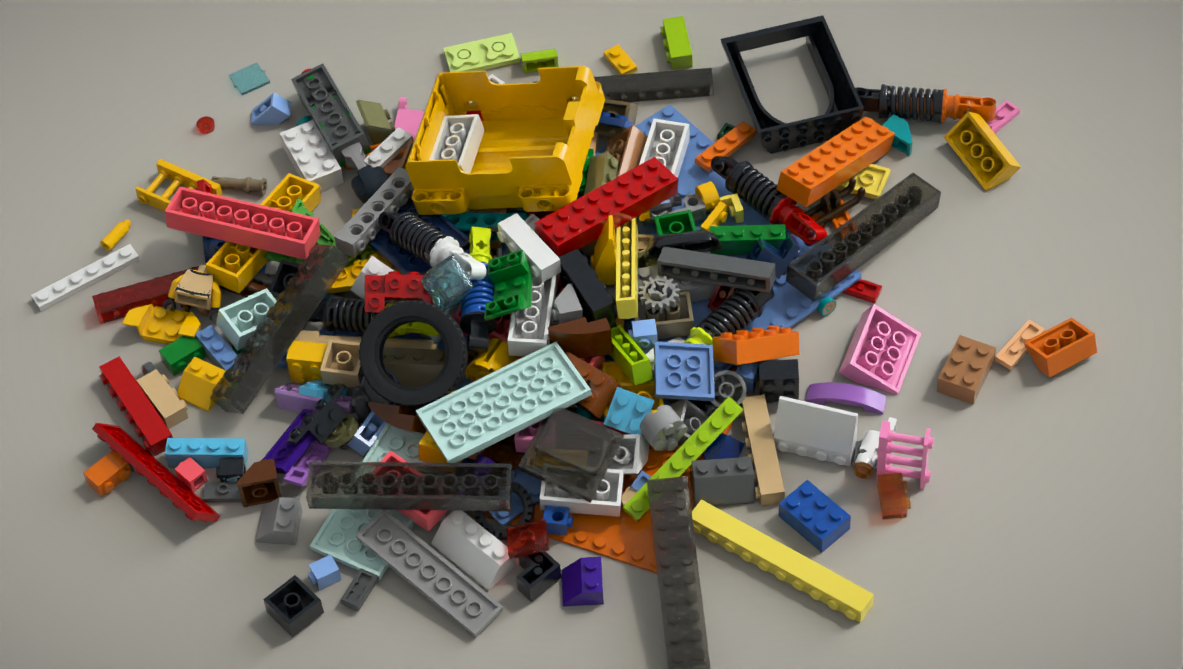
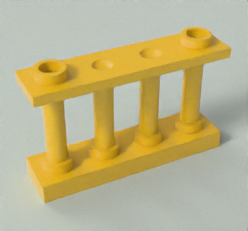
[135,159,223,212]

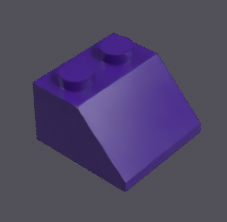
[561,557,604,607]

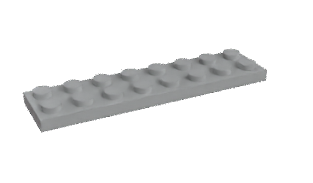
[356,509,503,638]

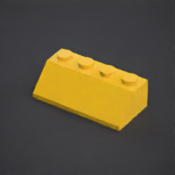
[944,112,1021,191]

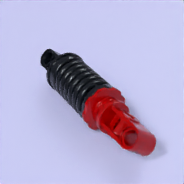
[711,156,827,245]

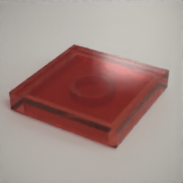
[507,519,549,559]

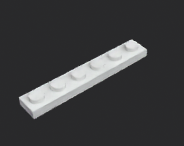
[31,244,140,312]

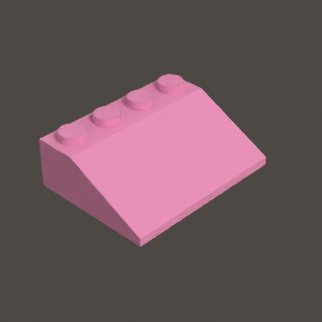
[839,304,921,395]

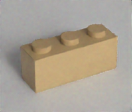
[136,369,188,429]

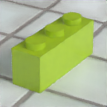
[660,16,693,70]

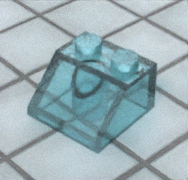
[421,254,473,311]

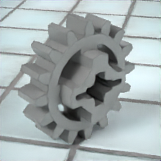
[638,275,680,313]

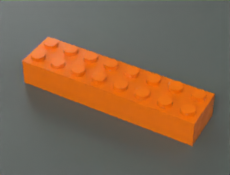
[776,116,895,207]

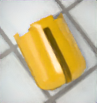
[465,338,517,382]

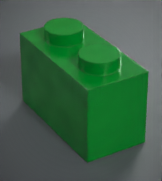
[159,336,206,376]

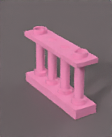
[876,421,934,490]

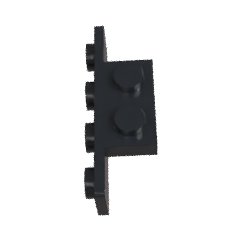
[287,383,347,444]

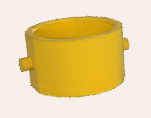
[695,181,720,212]

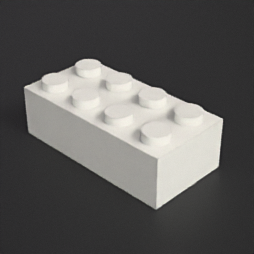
[429,114,485,173]
[639,119,690,178]
[280,120,344,192]
[540,463,624,517]

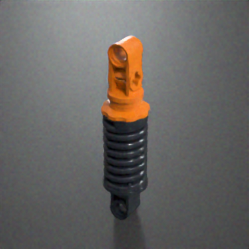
[855,84,996,123]

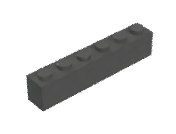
[657,247,776,293]

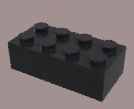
[559,249,617,328]

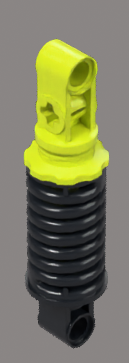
[684,287,775,357]
[301,295,439,338]

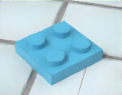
[604,387,655,435]

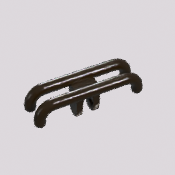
[803,178,865,226]

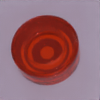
[196,116,215,134]

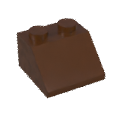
[237,459,282,507]

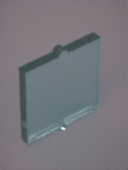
[229,62,270,96]

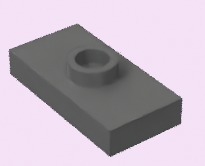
[203,482,242,503]
[340,568,379,611]

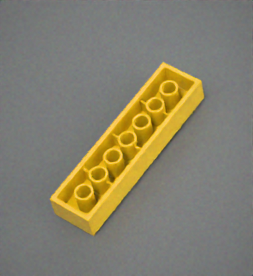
[206,173,321,293]

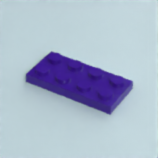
[262,409,316,474]

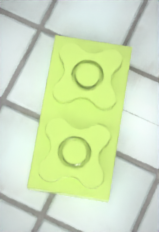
[443,33,520,72]

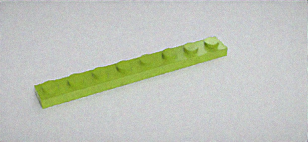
[622,397,744,522]

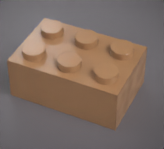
[937,335,996,405]

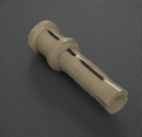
[211,176,267,195]

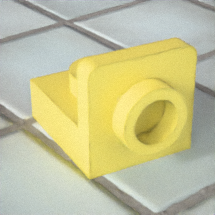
[720,193,744,223]

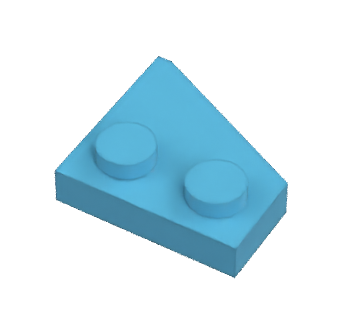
[299,379,348,398]

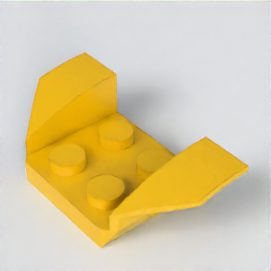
[122,304,201,345]

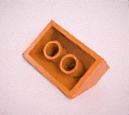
[1024,318,1097,378]

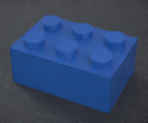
[779,480,851,553]

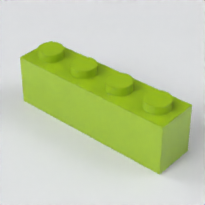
[609,325,653,385]

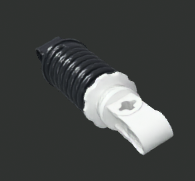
[378,212,486,280]

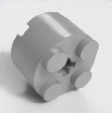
[640,405,688,451]

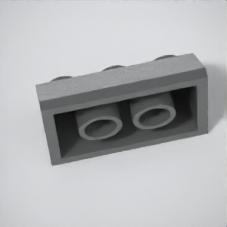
[690,457,754,507]

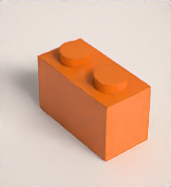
[83,451,132,497]

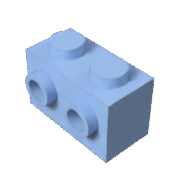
[629,319,657,354]
[347,411,387,456]

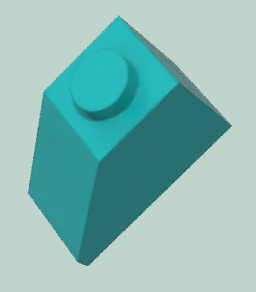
[882,114,912,156]

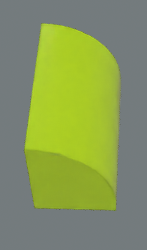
[520,48,559,73]

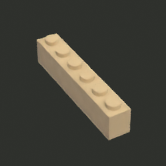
[739,394,785,506]

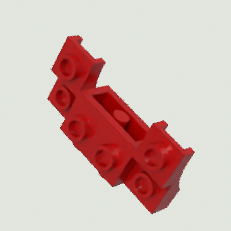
[364,271,443,313]

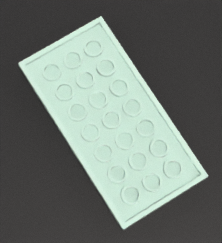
[416,342,592,466]
[310,423,447,580]

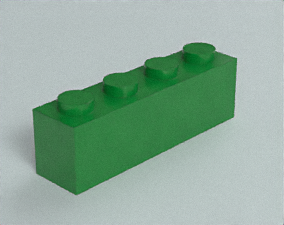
[710,224,786,255]

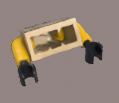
[163,265,221,321]

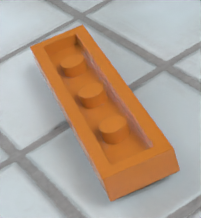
[695,121,756,172]

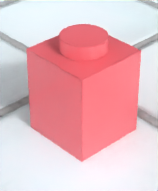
[175,457,208,492]

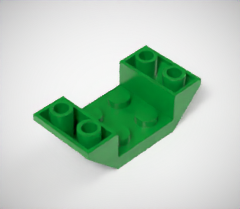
[484,250,533,320]

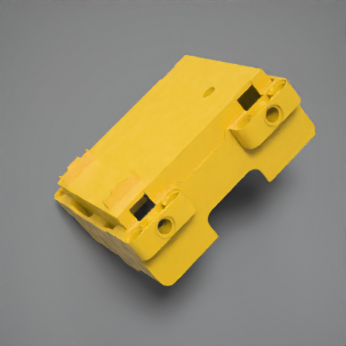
[405,66,605,215]

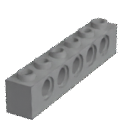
[334,167,414,258]

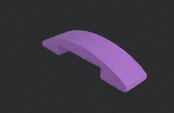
[806,382,886,414]
[284,440,332,487]

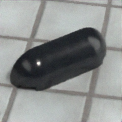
[646,230,722,259]

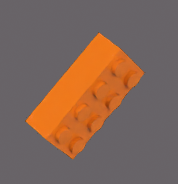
[713,325,800,365]

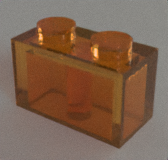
[877,473,911,519]

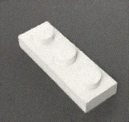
[364,127,413,168]

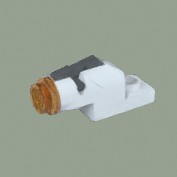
[854,417,897,479]

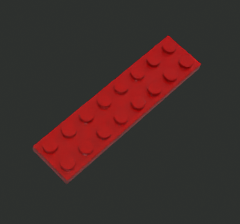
[92,423,220,523]

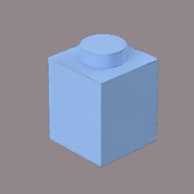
[308,554,341,590]

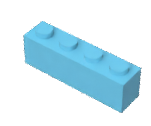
[165,438,249,468]

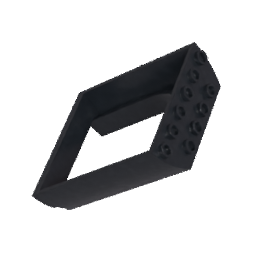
[720,15,864,154]

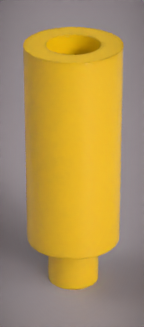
[100,219,131,251]

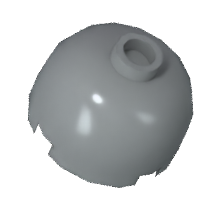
[711,370,747,407]

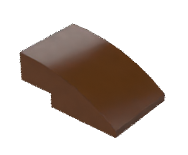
[548,317,613,358]
[368,402,427,433]

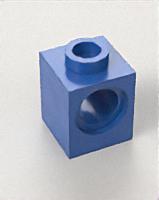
[542,505,573,536]

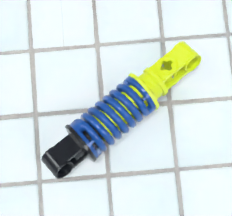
[460,226,497,353]

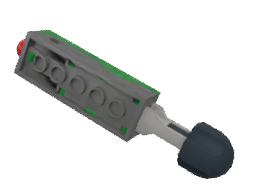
[291,63,389,204]

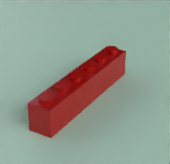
[99,356,173,456]

